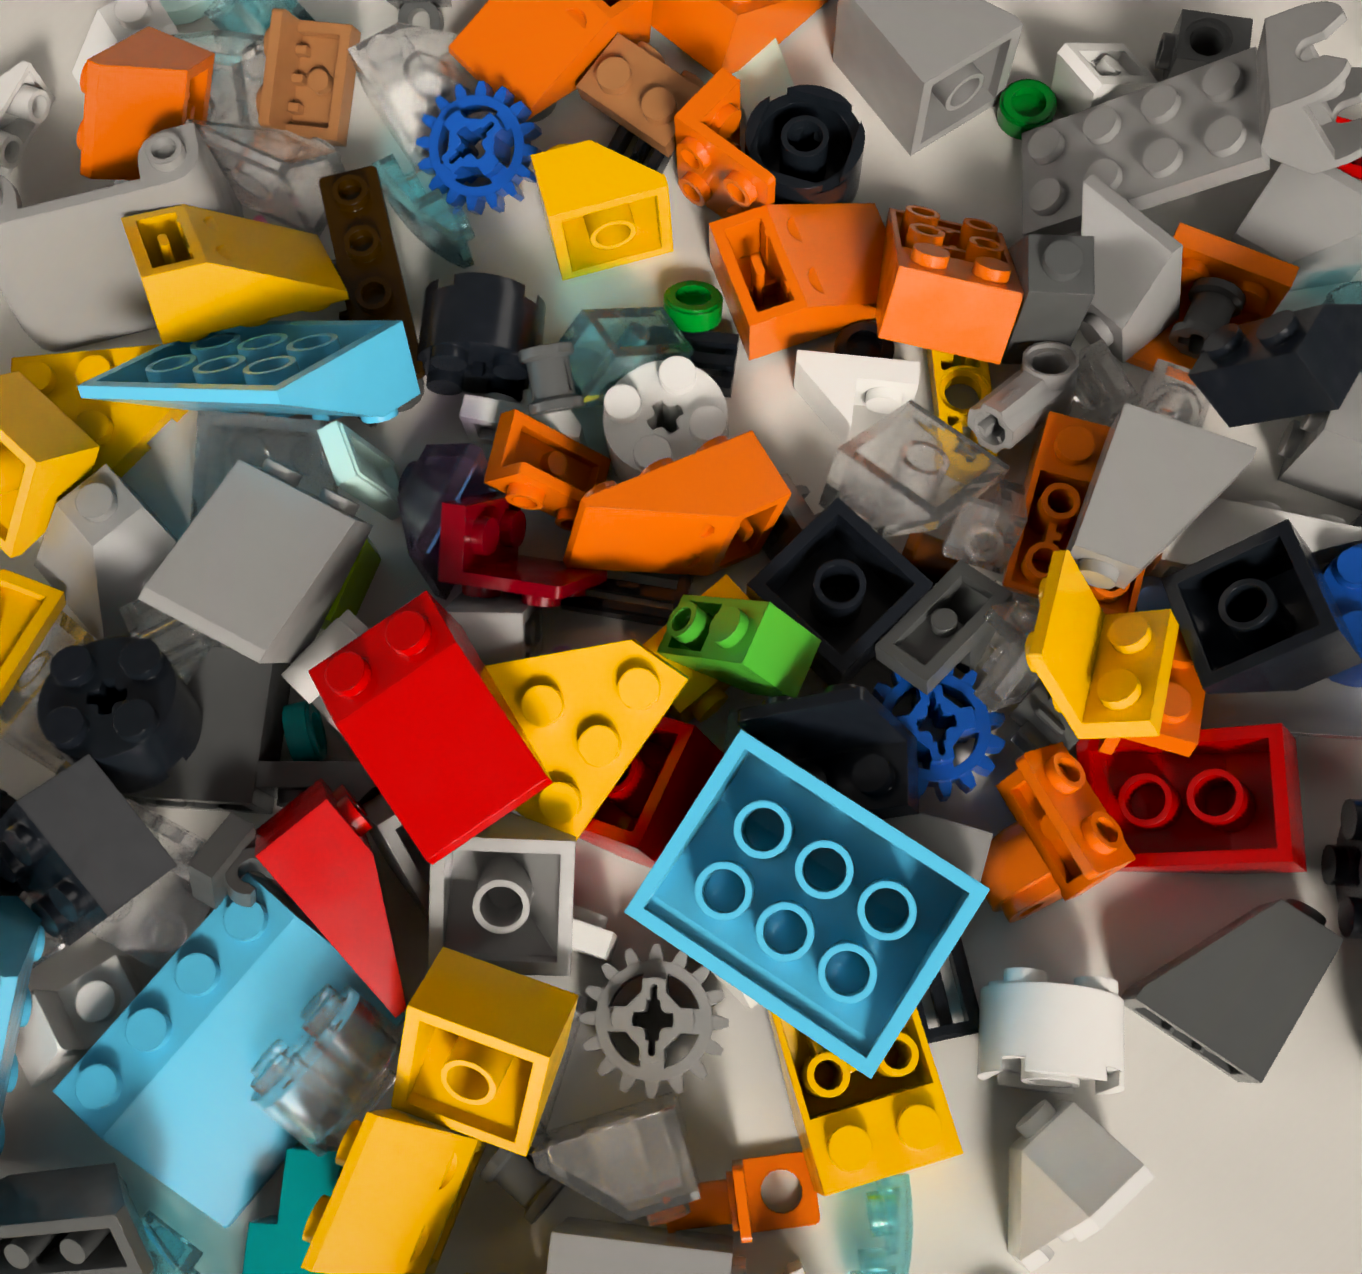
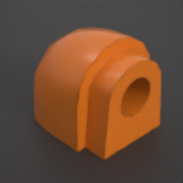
[980,821,1062,923]

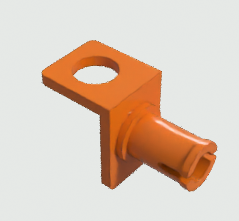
[663,1151,820,1243]

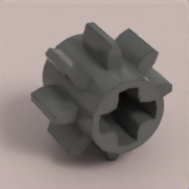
[1009,682,1080,753]

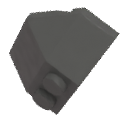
[0,1163,154,1274]

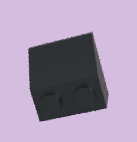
[1188,304,1362,428]
[1161,519,1362,694]

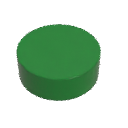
[996,79,1057,140]
[663,280,723,333]

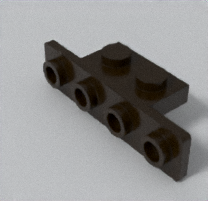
[319,166,425,379]

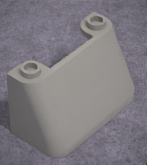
[0,122,244,352]

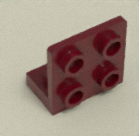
[438,491,608,607]

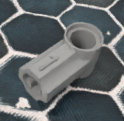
[967,341,1079,454]

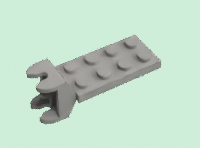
[1022,1,1362,237]

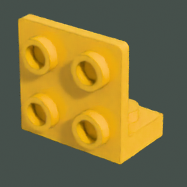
[1025,549,1179,739]

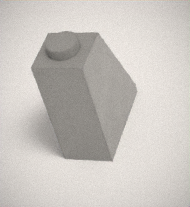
[1066,402,1257,589]

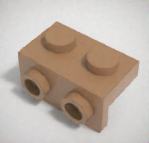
[256,8,361,147]
[576,33,705,158]

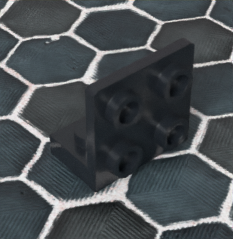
[737,683,919,819]

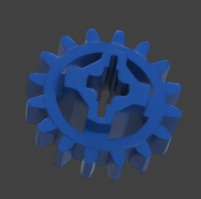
[416,81,542,215]
[872,668,1006,802]

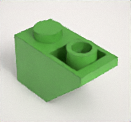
[657,594,821,698]

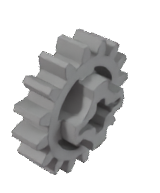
[579,944,729,1099]

